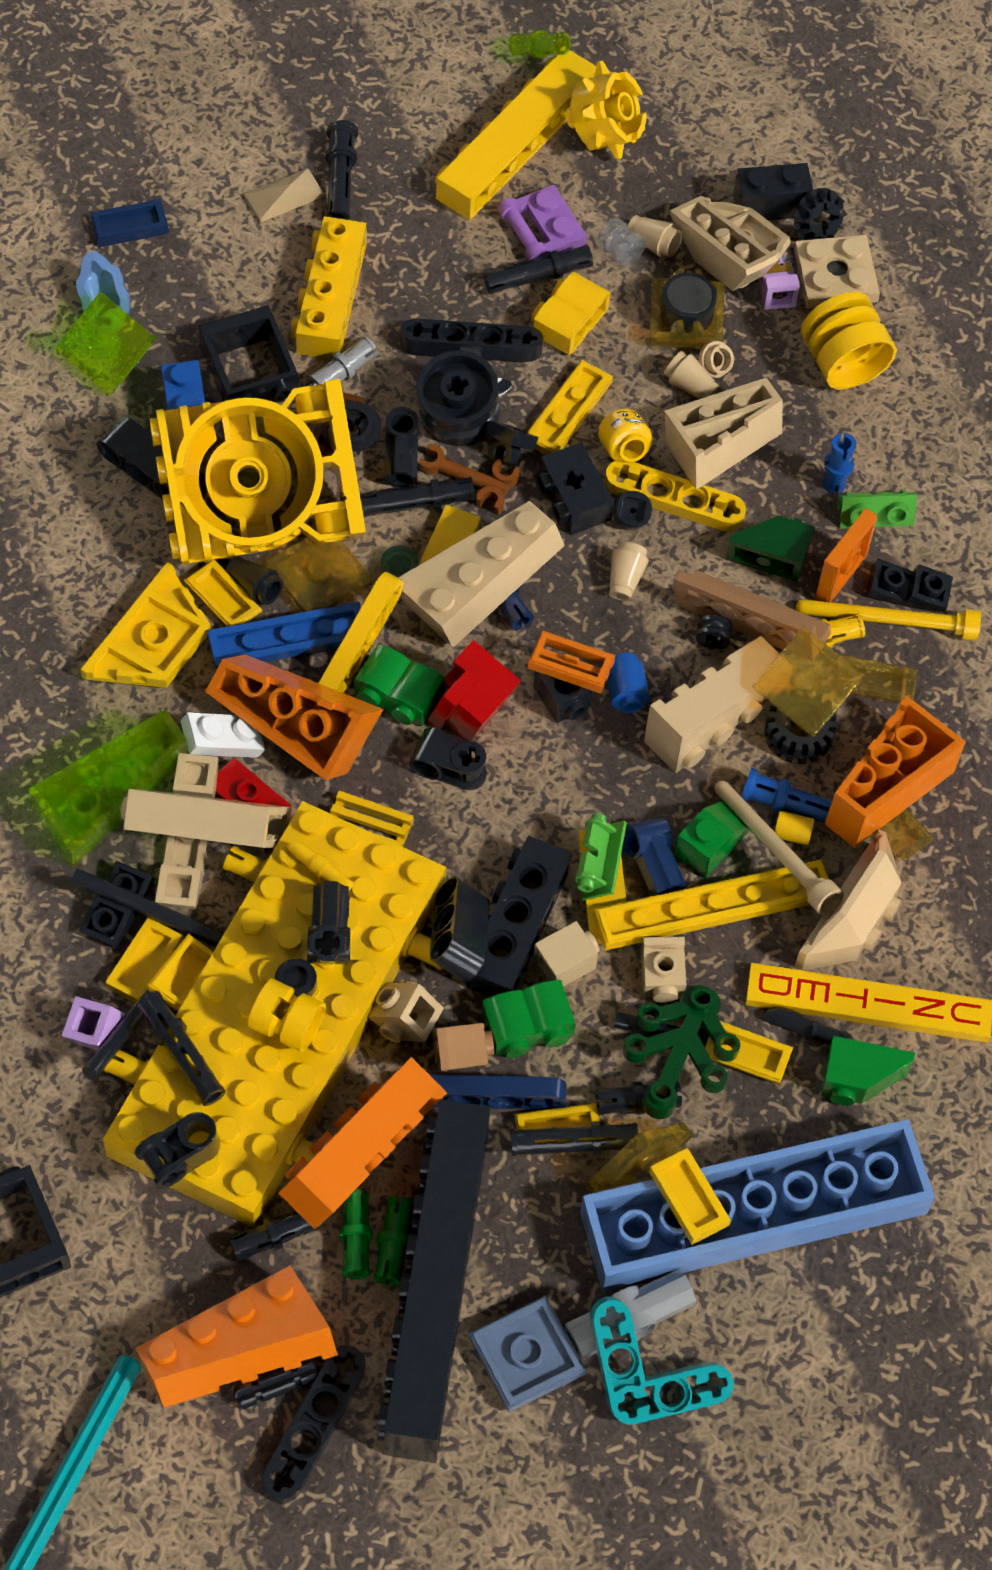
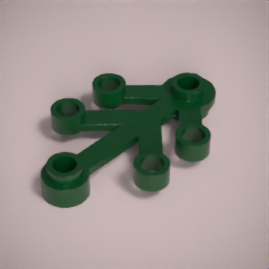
[623,985,740,1119]

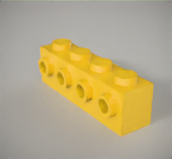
[290,216,367,359]

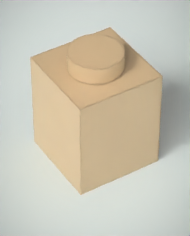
[533,921,600,986]

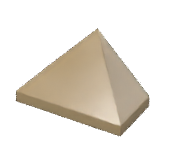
[244,168,324,223]

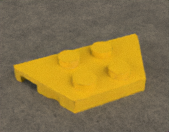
[80,562,211,688]

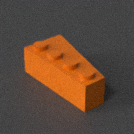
[205,654,383,781]
[825,695,966,848]
[278,1057,447,1229]
[135,1265,338,1408]

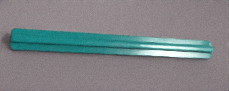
[3,1355,141,1570]

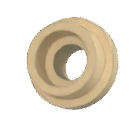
[699,341,734,378]

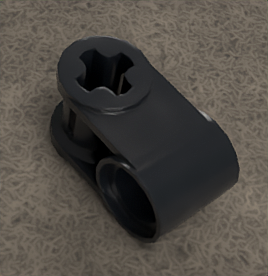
[409,727,487,791]
[134,1112,220,1190]

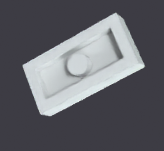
[181,712,265,758]

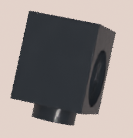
[533,654,592,723]

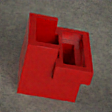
[427,640,521,741]

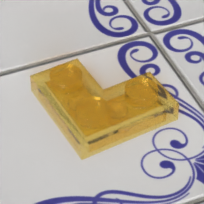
[586,1123,694,1193]

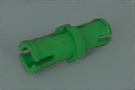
[339,1189,373,1280]
[373,1195,414,1286]

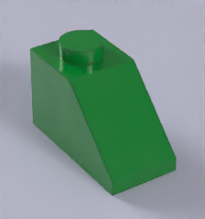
[675,801,751,879]
[821,1036,915,1106]

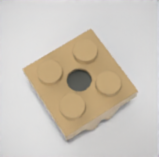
[794,235,880,309]

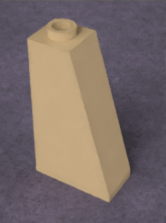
[121,789,291,848]

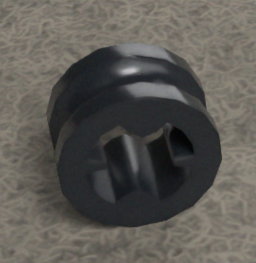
[696,615,733,649]

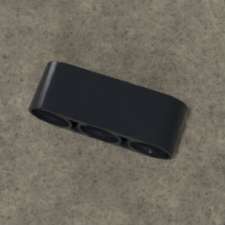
[96,417,203,500]
[430,876,489,982]

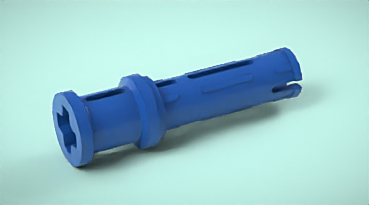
[741,767,832,823]

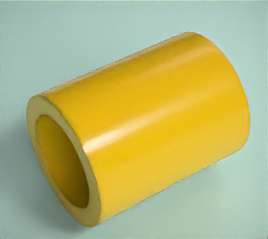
[775,811,815,846]

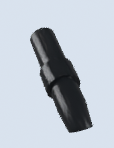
[613,1012,681,1038]

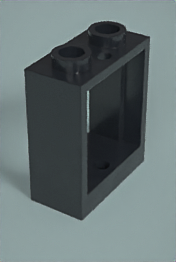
[199,305,299,403]
[0,1165,71,1298]

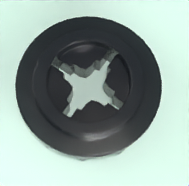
[794,188,848,240]
[321,401,381,456]

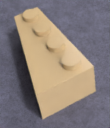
[398,501,565,648]
[644,636,793,773]

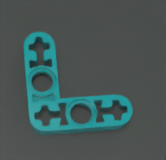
[590,1297,734,1425]

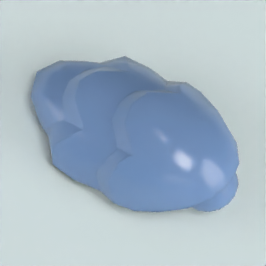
[76,251,131,333]

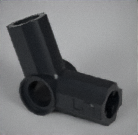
[307,881,350,965]

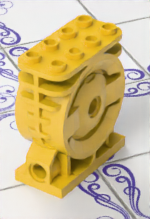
[149,379,366,566]

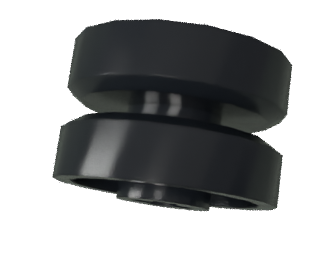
[417,350,500,446]

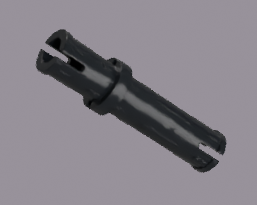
[483,244,593,295]
[360,476,475,517]
[137,991,226,1106]
[511,1121,639,1156]

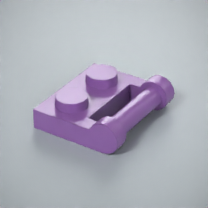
[497,185,587,260]

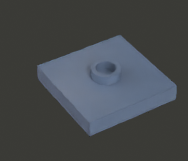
[469,1295,586,1413]

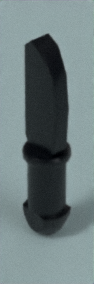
[762,1007,854,1044]

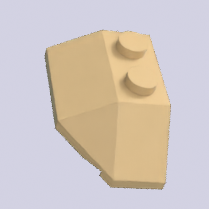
[670,196,791,291]
[795,829,902,971]

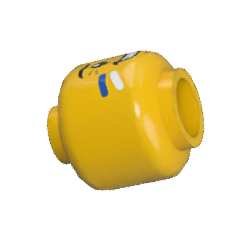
[598,408,653,462]

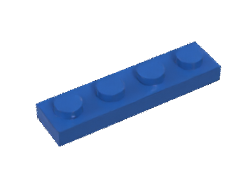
[208,602,361,671]

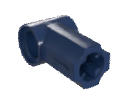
[622,818,686,896]

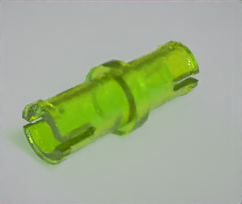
[508,30,571,58]

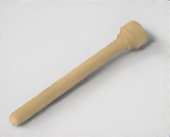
[715,781,844,915]

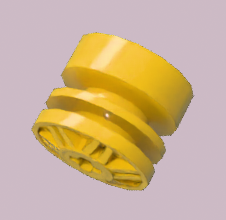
[800,292,897,390]

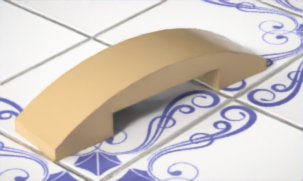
[155,753,219,909]

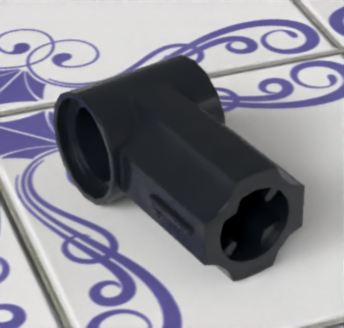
[384,407,419,487]

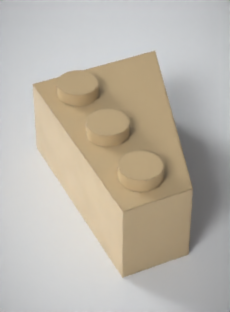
[664,378,783,490]

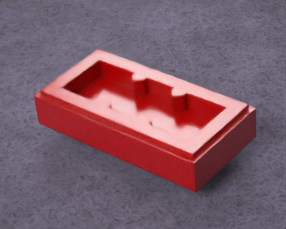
[215,757,292,813]

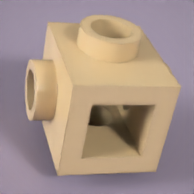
[368,981,444,1043]

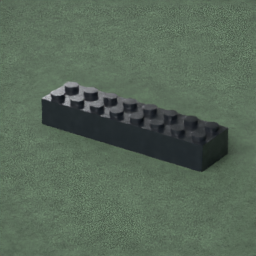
[377,1099,491,1463]

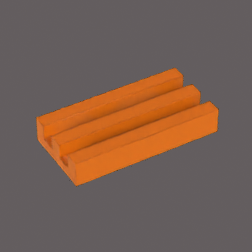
[528,630,615,694]

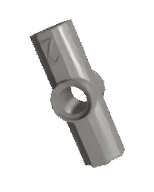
[564,1269,697,1360]

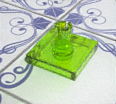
[55,291,157,395]

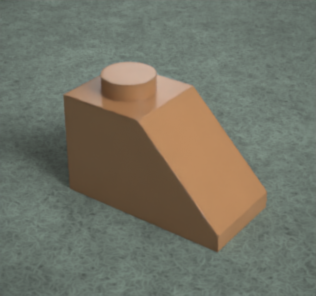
[431,1023,494,1071]

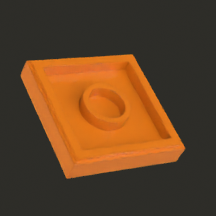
[815,508,877,602]

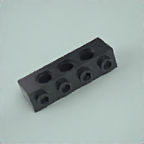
[465,836,573,997]

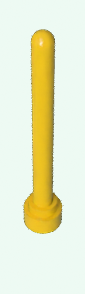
[795,599,981,641]

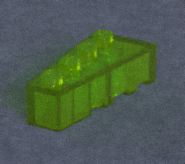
[28,709,187,868]

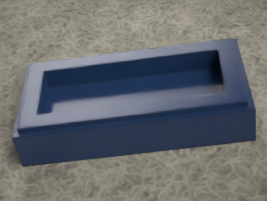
[90,199,169,248]

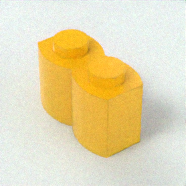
[531,272,611,355]

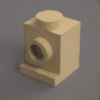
[641,937,687,1003]

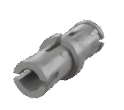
[307,336,378,386]

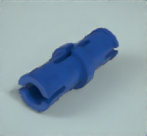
[823,433,856,493]

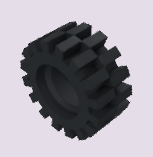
[764,689,838,764]

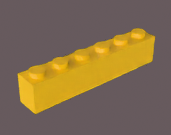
[435,47,596,220]

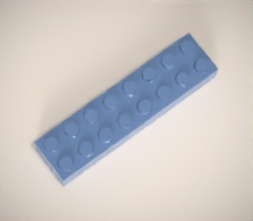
[580,1119,935,1292]

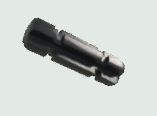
[233,1359,318,1409]

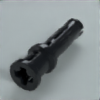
[325,120,359,220]

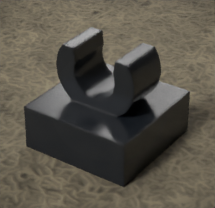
[484,420,539,465]

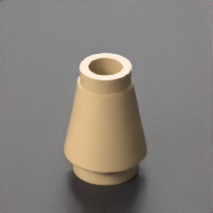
[627,215,682,257]
[664,351,720,399]
[609,542,649,602]

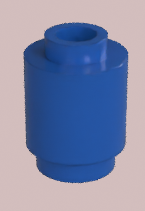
[607,653,650,713]

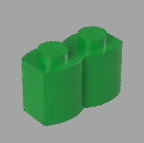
[354,644,445,727]
[482,980,576,1058]

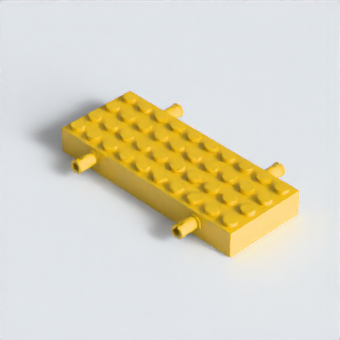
[103,801,447,1228]

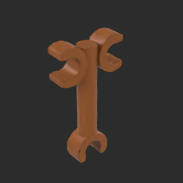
[418,444,520,515]

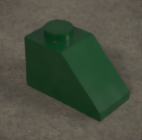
[726,515,815,582]

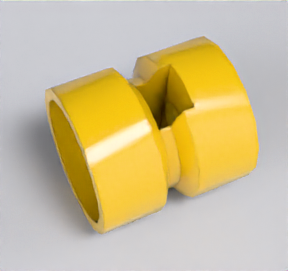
[248,978,326,1052]

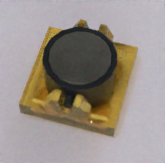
[649,268,724,349]

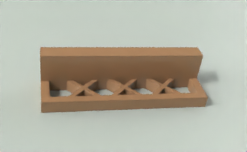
[674,570,831,662]

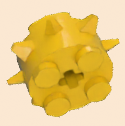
[566,61,647,159]

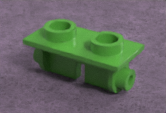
[837,489,917,529]
[575,813,627,901]

